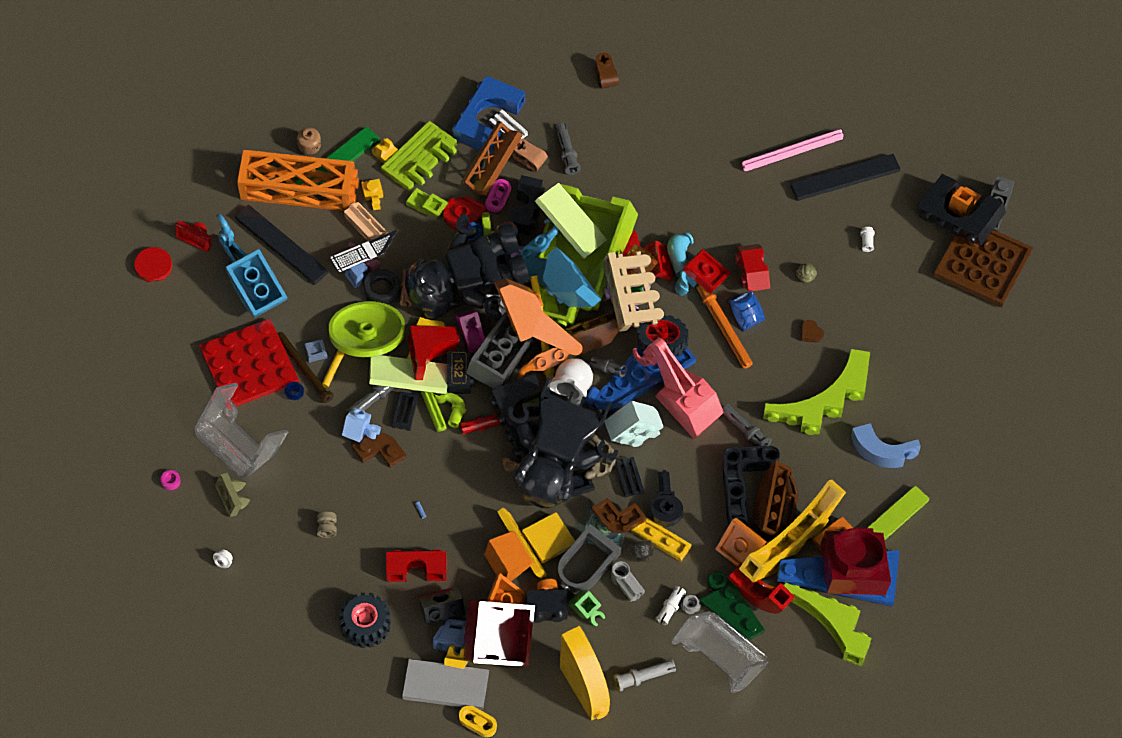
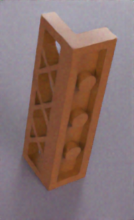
[462,121,523,196]

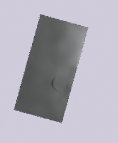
[466,311,535,389]

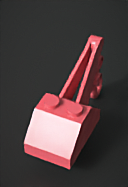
[633,338,724,439]

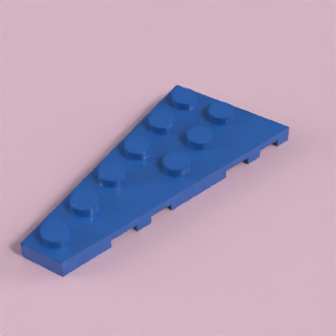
[592,333,696,416]

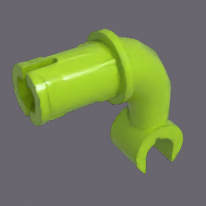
[434,391,467,428]

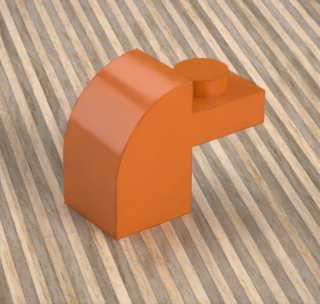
[948,186,981,217]

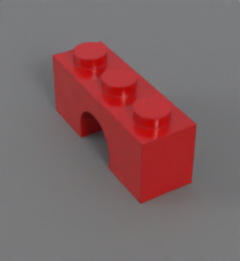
[386,549,447,582]

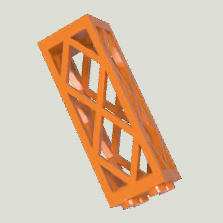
[237,150,359,211]

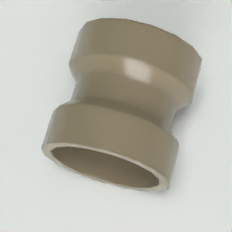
[317,512,337,538]

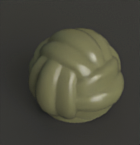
[796,263,817,283]

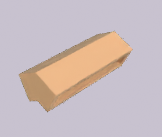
[344,202,388,241]

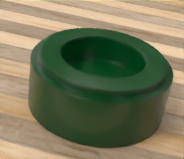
[707,571,728,591]

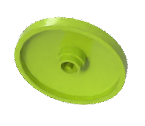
[329,301,405,357]

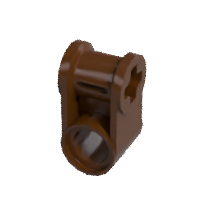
[595,52,619,89]

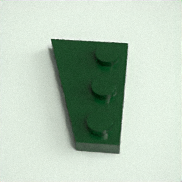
[699,583,765,642]

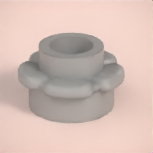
[681,595,701,614]

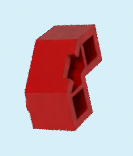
[735,244,770,292]

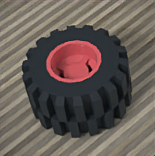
[339,592,391,648]

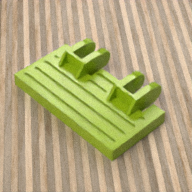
[381,121,457,191]

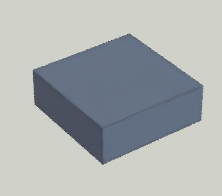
[304,339,328,363]

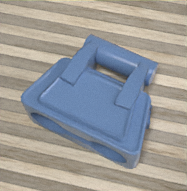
[433,618,467,653]

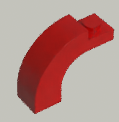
[727,562,795,614]

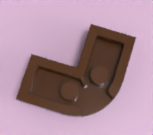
[352,433,406,468]
[591,498,647,533]

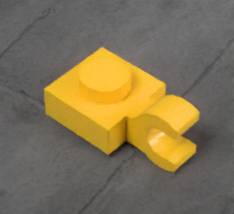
[361,179,383,211]

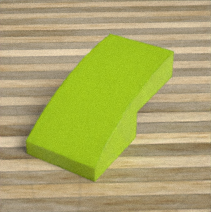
[406,188,448,217]

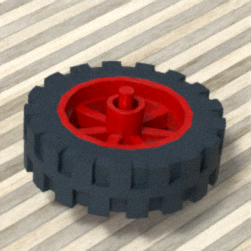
[637,315,688,357]

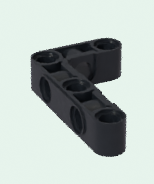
[722,446,780,527]

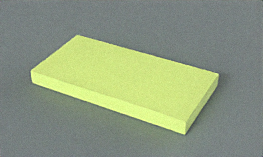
[535,183,607,258]
[369,355,447,394]

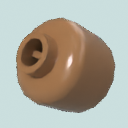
[297,127,321,155]

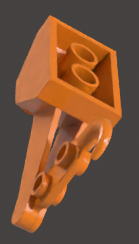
[494,278,582,379]

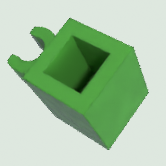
[568,589,605,626]

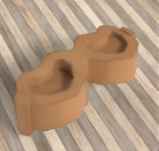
[502,458,518,472]

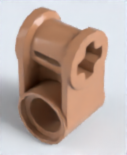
[512,139,548,172]

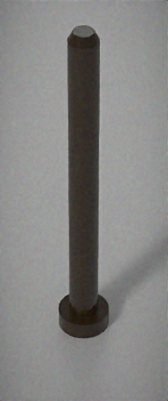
[278,332,334,403]

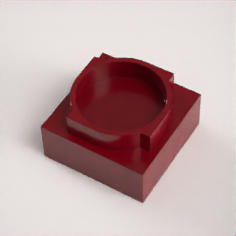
[820,528,891,595]
[463,599,535,667]

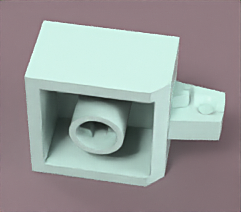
[604,401,663,447]

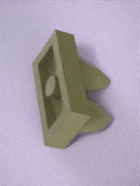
[215,473,250,517]

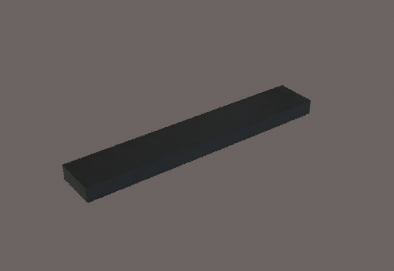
[791,154,900,201]
[235,204,328,285]

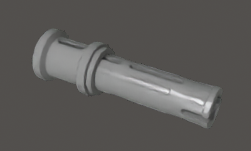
[614,659,676,692]

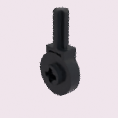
[651,470,683,527]

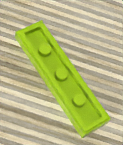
[868,486,930,540]

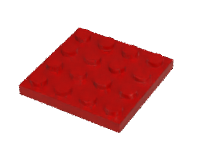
[199,319,299,410]

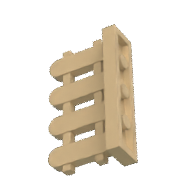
[603,251,664,331]

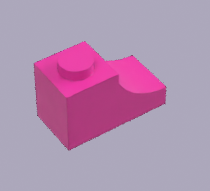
[455,309,485,353]

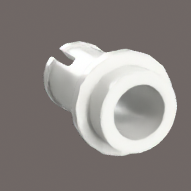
[860,227,875,252]

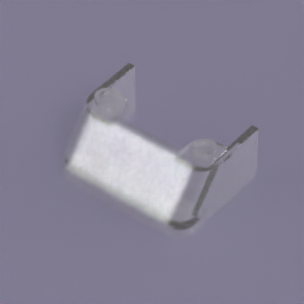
[195,383,288,478]
[671,612,769,694]

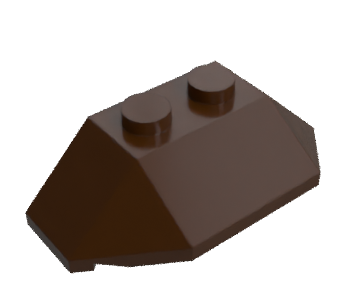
[562,310,619,355]
[752,460,799,537]

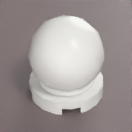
[550,358,593,406]

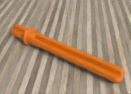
[696,285,753,369]

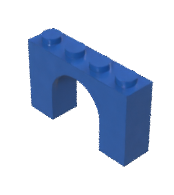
[452,76,525,155]

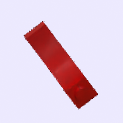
[407,326,460,380]

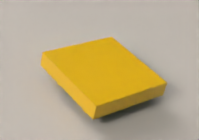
[522,512,575,564]

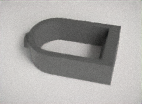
[558,524,621,593]

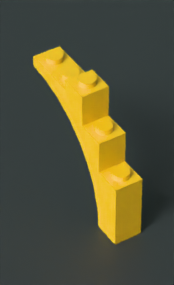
[739,479,846,582]

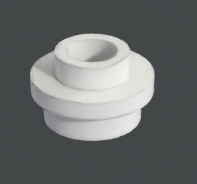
[213,549,233,568]

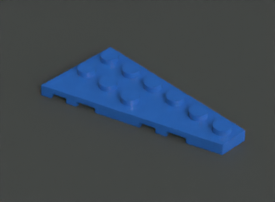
[777,550,900,607]

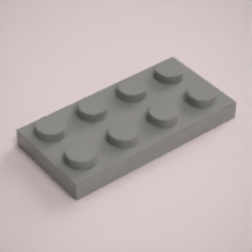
[402,659,489,710]

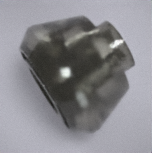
[628,540,654,563]

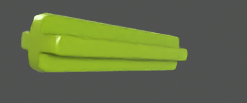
[421,391,446,432]

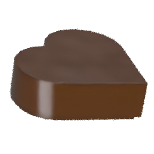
[801,320,824,342]

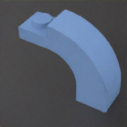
[851,423,921,468]

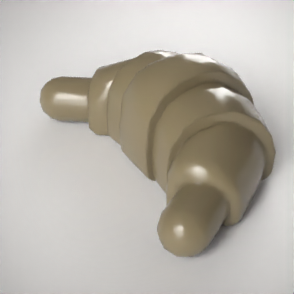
[584,435,616,479]

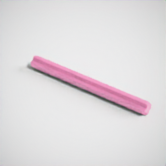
[741,129,843,171]

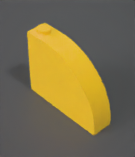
[560,626,610,721]

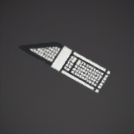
[331,230,397,272]

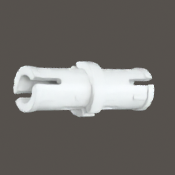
[656,586,686,625]

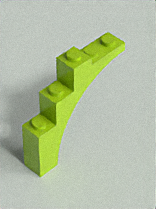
[763,349,870,435]

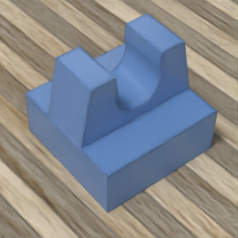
[345,262,368,288]

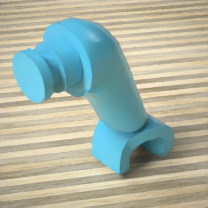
[667,232,698,296]

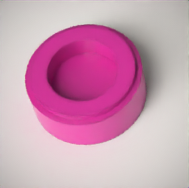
[160,470,181,490]

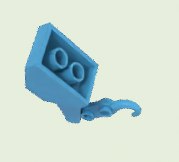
[216,213,288,318]
[507,218,601,307]

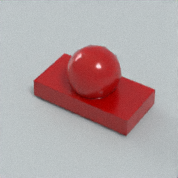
[175,220,211,252]

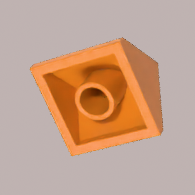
[484,531,534,581]
[487,573,527,603]

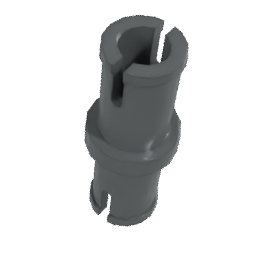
[590,356,627,377]

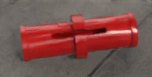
[460,413,500,435]

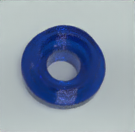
[285,382,304,400]

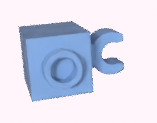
[342,408,381,442]

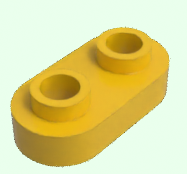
[459,705,497,737]

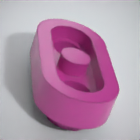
[485,179,511,213]

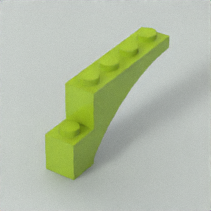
[784,583,872,667]

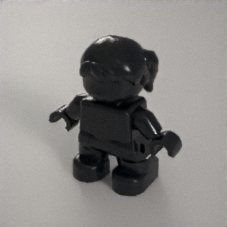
[405,215,532,321]
[507,377,619,508]

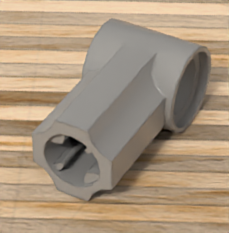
[611,561,645,602]

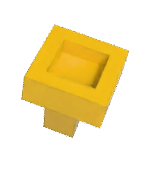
[372,138,398,164]
[444,644,468,669]

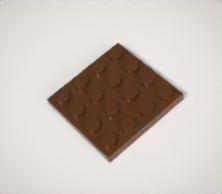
[933,230,1033,308]

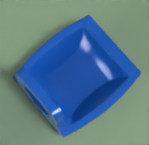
[726,291,765,331]

